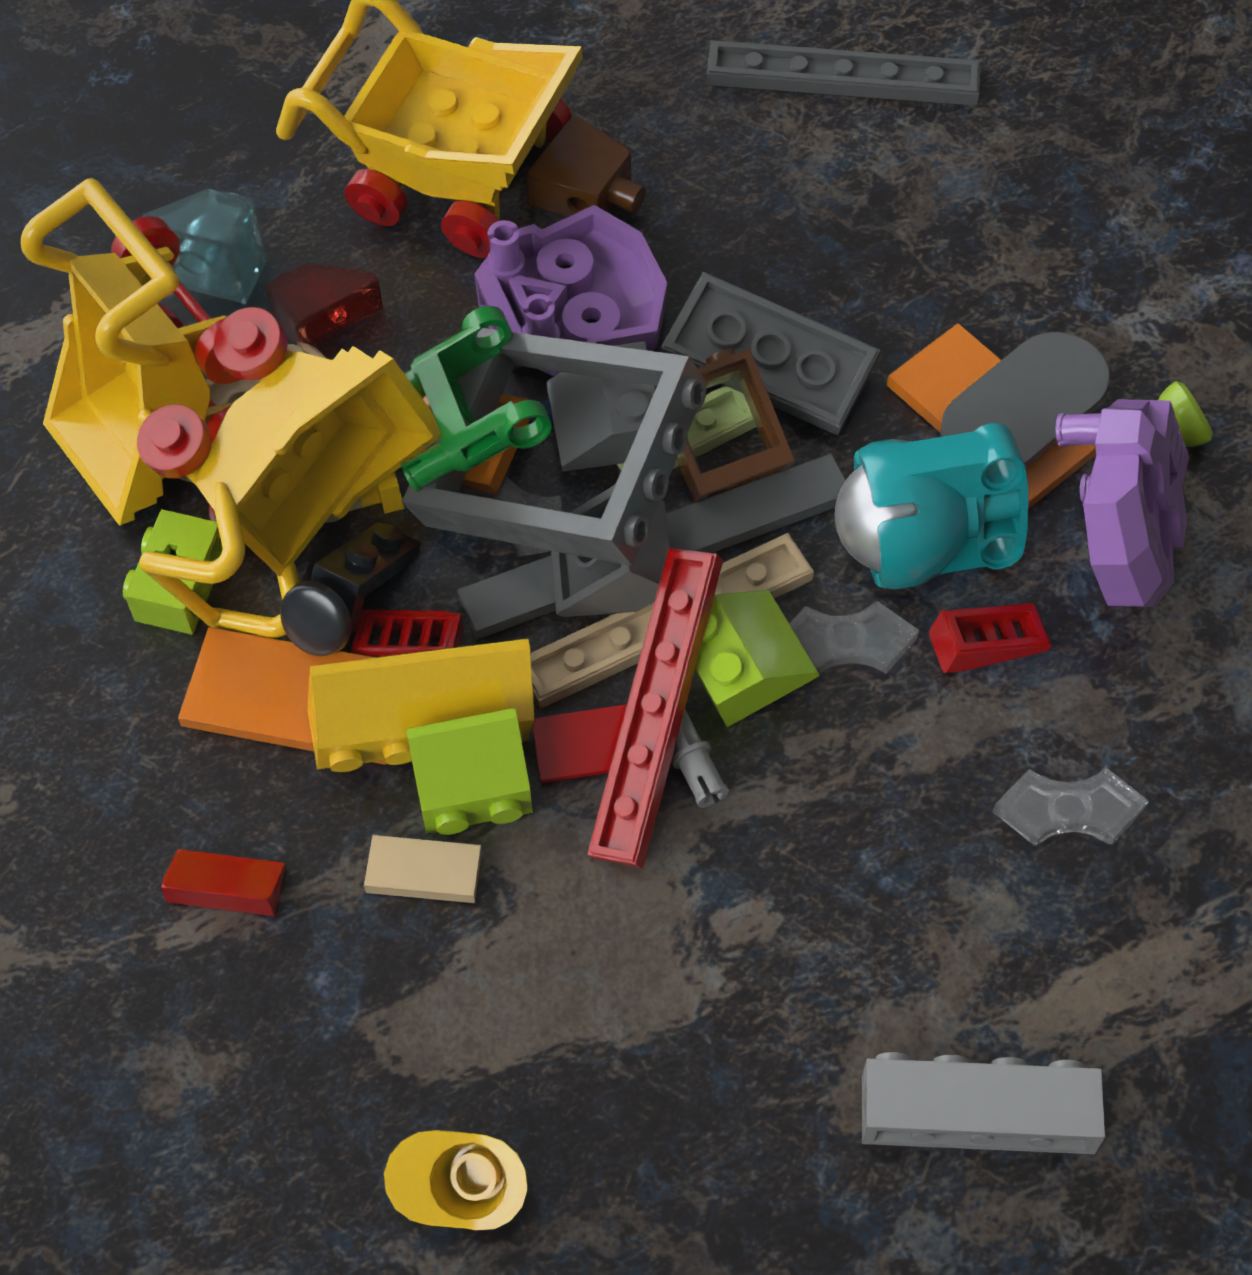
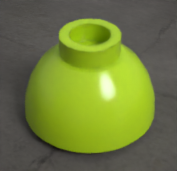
[1158,381,1213,447]

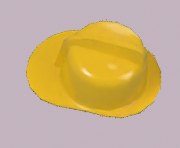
[384,1130,528,1230]

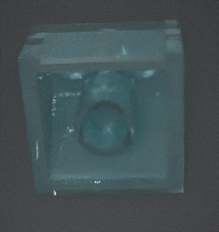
[143,189,267,304]

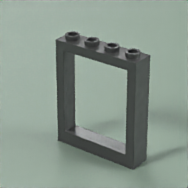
[402,328,708,566]

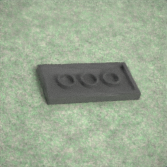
[660,272,880,436]

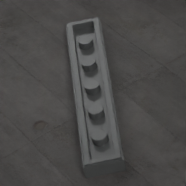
[706,40,980,106]

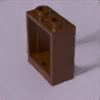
[654,348,795,503]

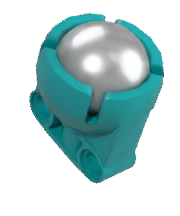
[835,423,1029,590]

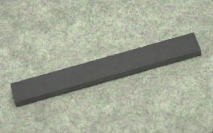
[457,454,846,640]

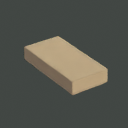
[364,835,482,903]

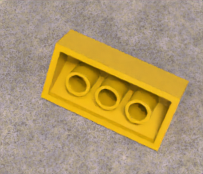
[307,639,534,772]

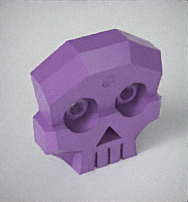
[474,205,667,376]
[1055,399,1189,607]

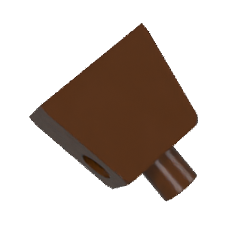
[526,114,646,217]

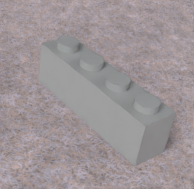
[862,1052,1105,1154]

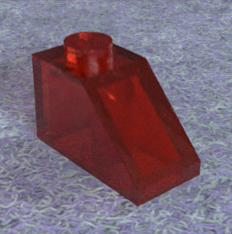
[265,263,383,347]

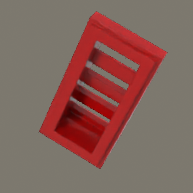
[929,603,1051,673]
[351,610,464,658]

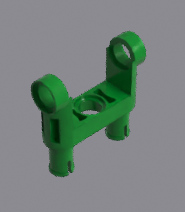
[401,306,552,492]

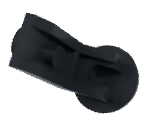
[280,522,421,656]

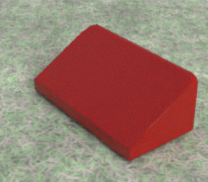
[532,704,627,783]
[161,849,286,917]

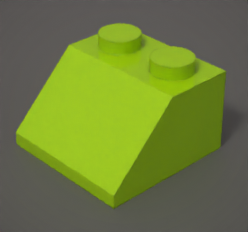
[695,590,819,727]
[406,708,532,835]

